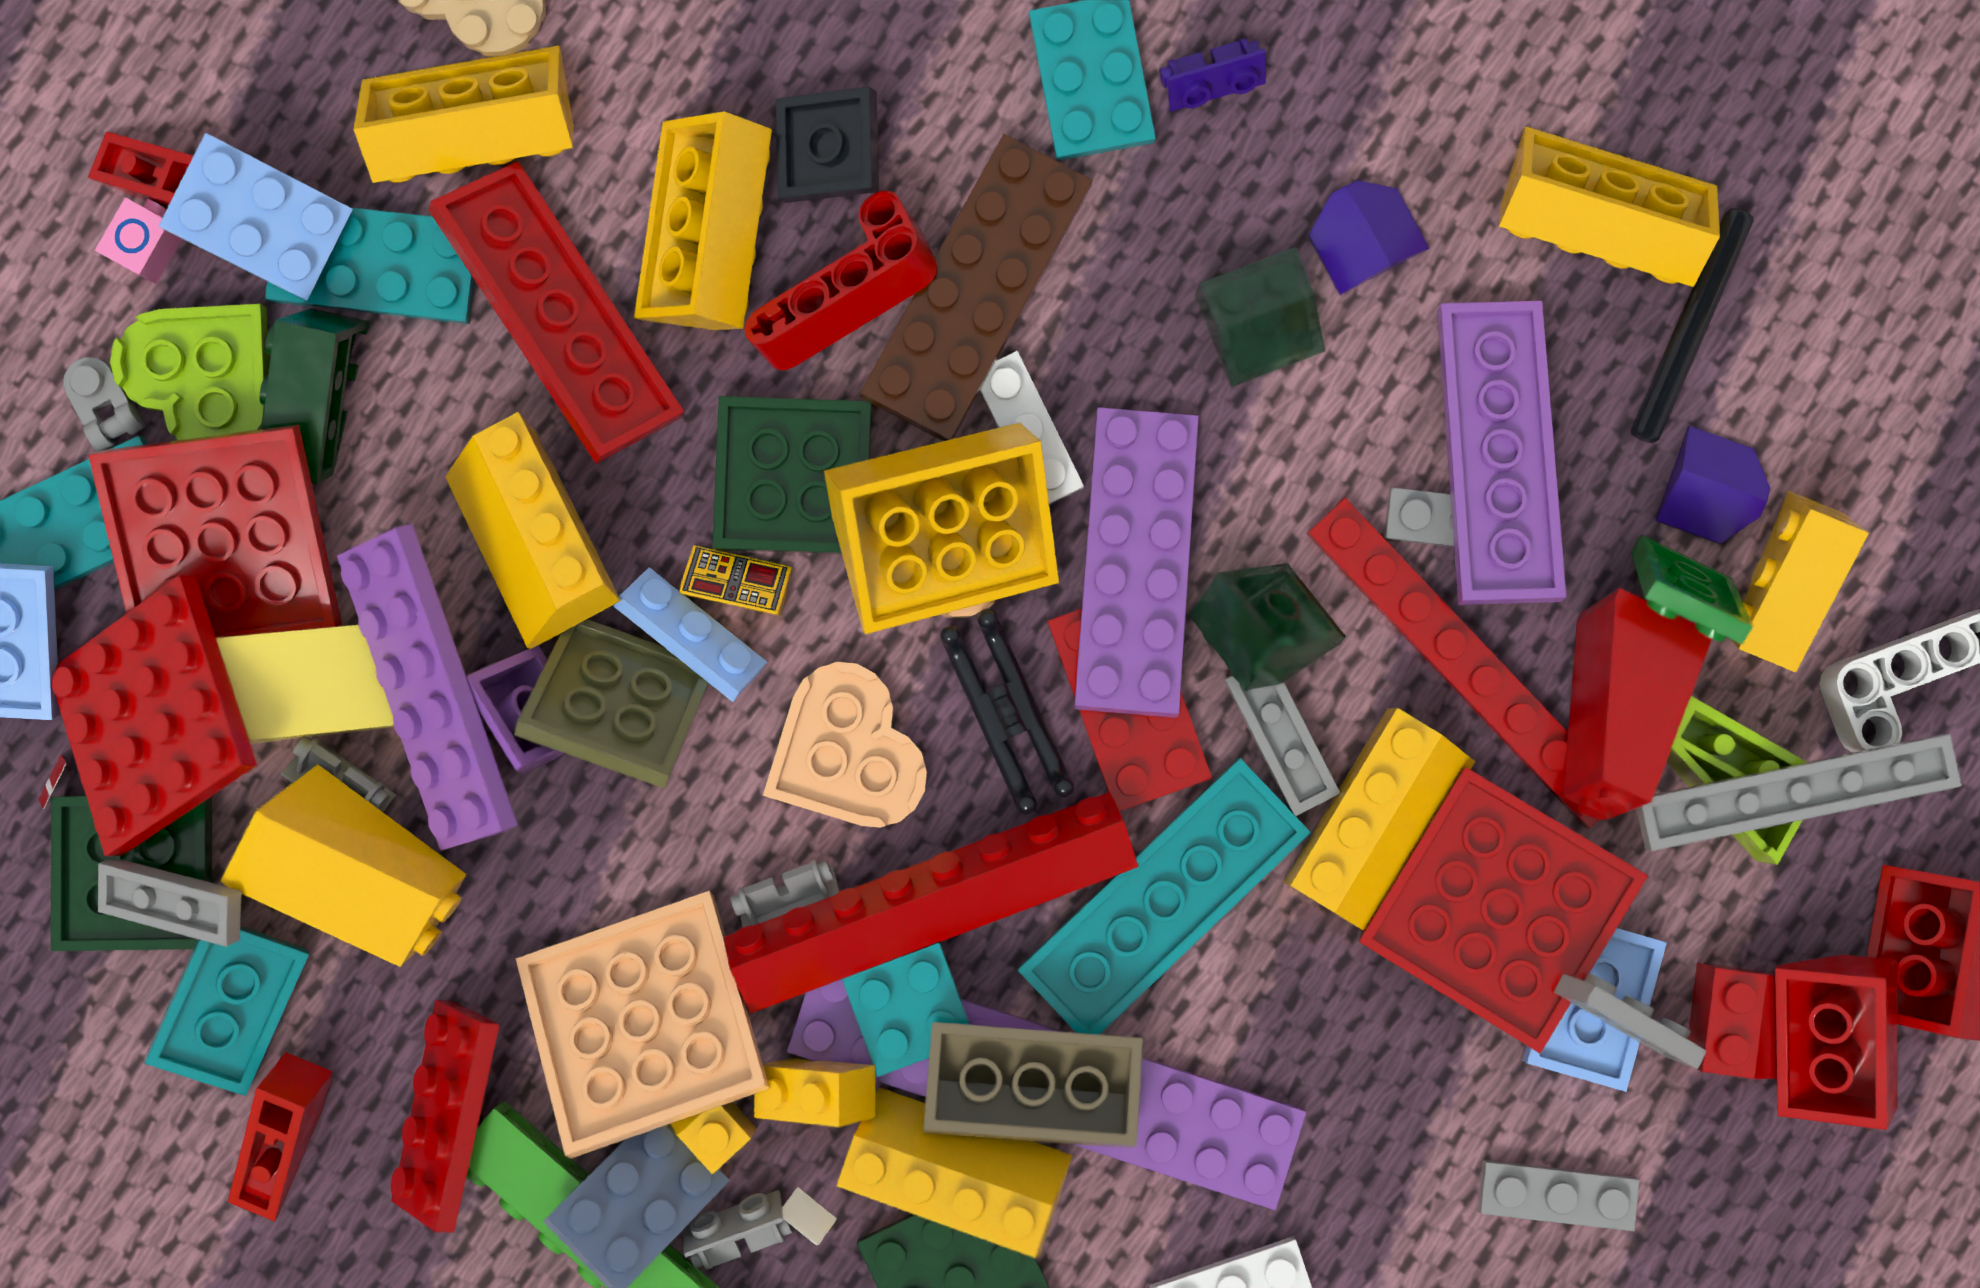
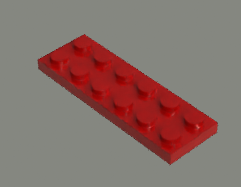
[428,161,684,464]

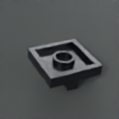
[775,86,879,203]

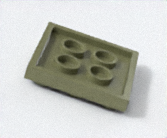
[514,619,709,789]

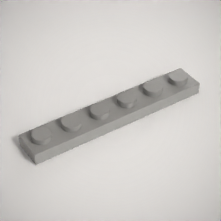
[1636,734,1962,851]

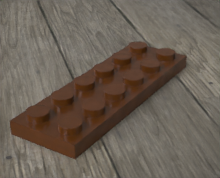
[860,134,1093,441]

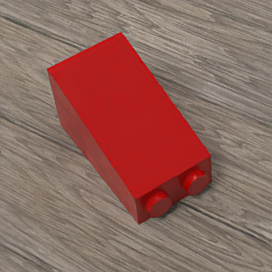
[1563,588,1712,820]

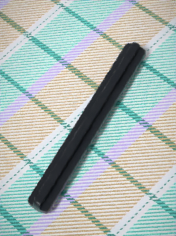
[1631,208,1754,443]

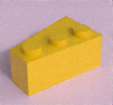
[1732,490,1869,672]

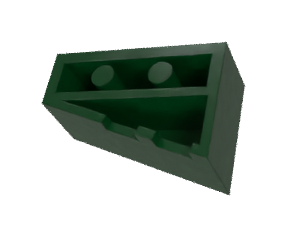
[257,308,370,484]

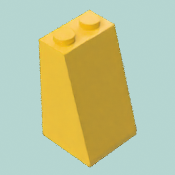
[220,764,467,967]

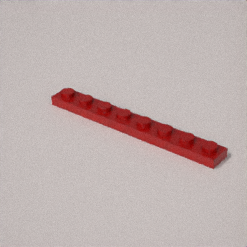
[1306,498,1599,829]

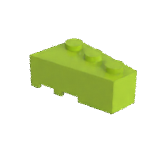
[1667,696,1806,865]

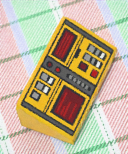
[679,545,792,616]

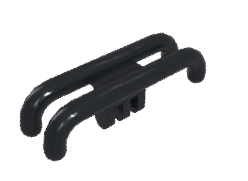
[940,608,1074,814]

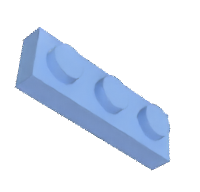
[614,567,767,702]

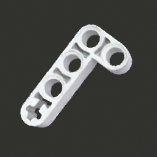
[1819,609,1980,753]

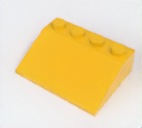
[824,423,1059,634]

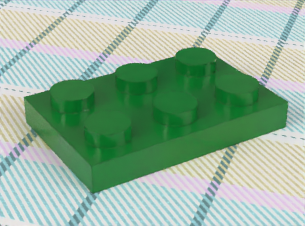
[1631,534,1753,644]

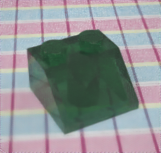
[1195,247,1325,388]
[1189,563,1346,690]

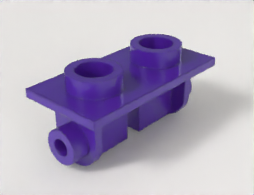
[1159,38,1266,112]

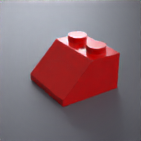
[1688,962,1777,1079]

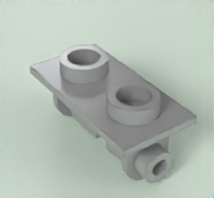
[281,737,397,812]
[730,859,840,927]
[683,1190,793,1270]

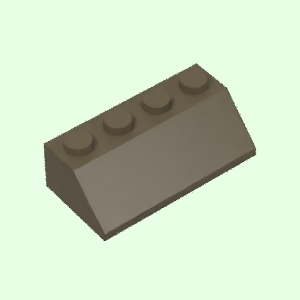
[924,1022,1143,1149]

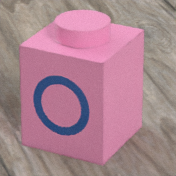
[95,197,182,284]

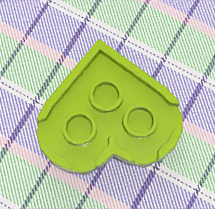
[110,304,269,440]

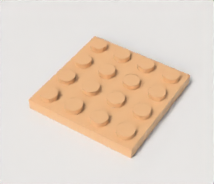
[516,891,769,1158]

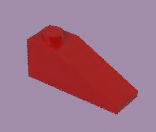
[88,131,193,208]
[228,1052,333,1222]

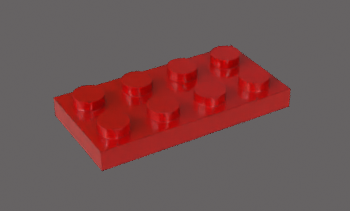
[1047,609,1212,811]
[391,999,500,1233]

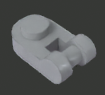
[63,357,146,451]

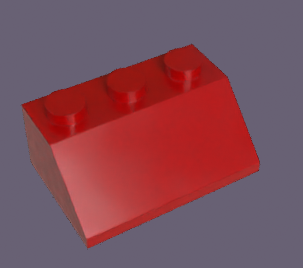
[1867,865,1980,1041]
[1775,955,1898,1130]

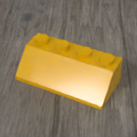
[353,45,573,183]
[634,111,772,330]
[1499,126,1720,287]
[445,412,621,650]
[1283,708,1475,932]
[836,1087,1073,1258]

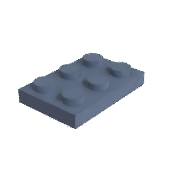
[543,1124,730,1288]

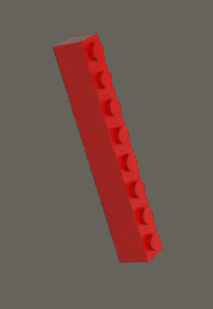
[723,792,1139,1014]

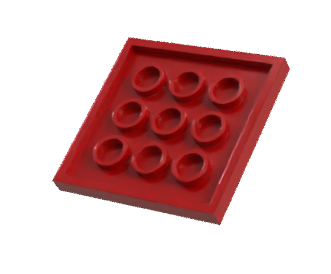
[88,425,342,638]
[52,575,258,857]
[1358,767,1649,1054]

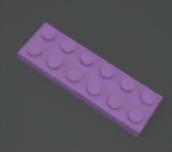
[1437,301,1567,605]
[1074,407,1198,718]
[337,524,518,851]

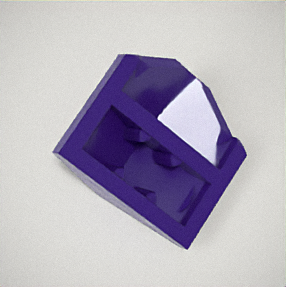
[1308,180,1429,295]
[1655,426,1770,544]

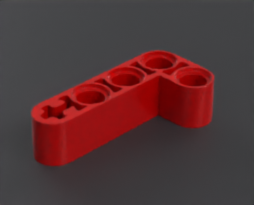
[744,191,938,370]

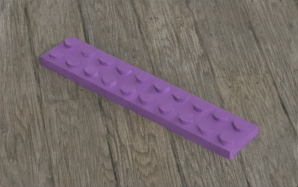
[787,979,1306,1211]

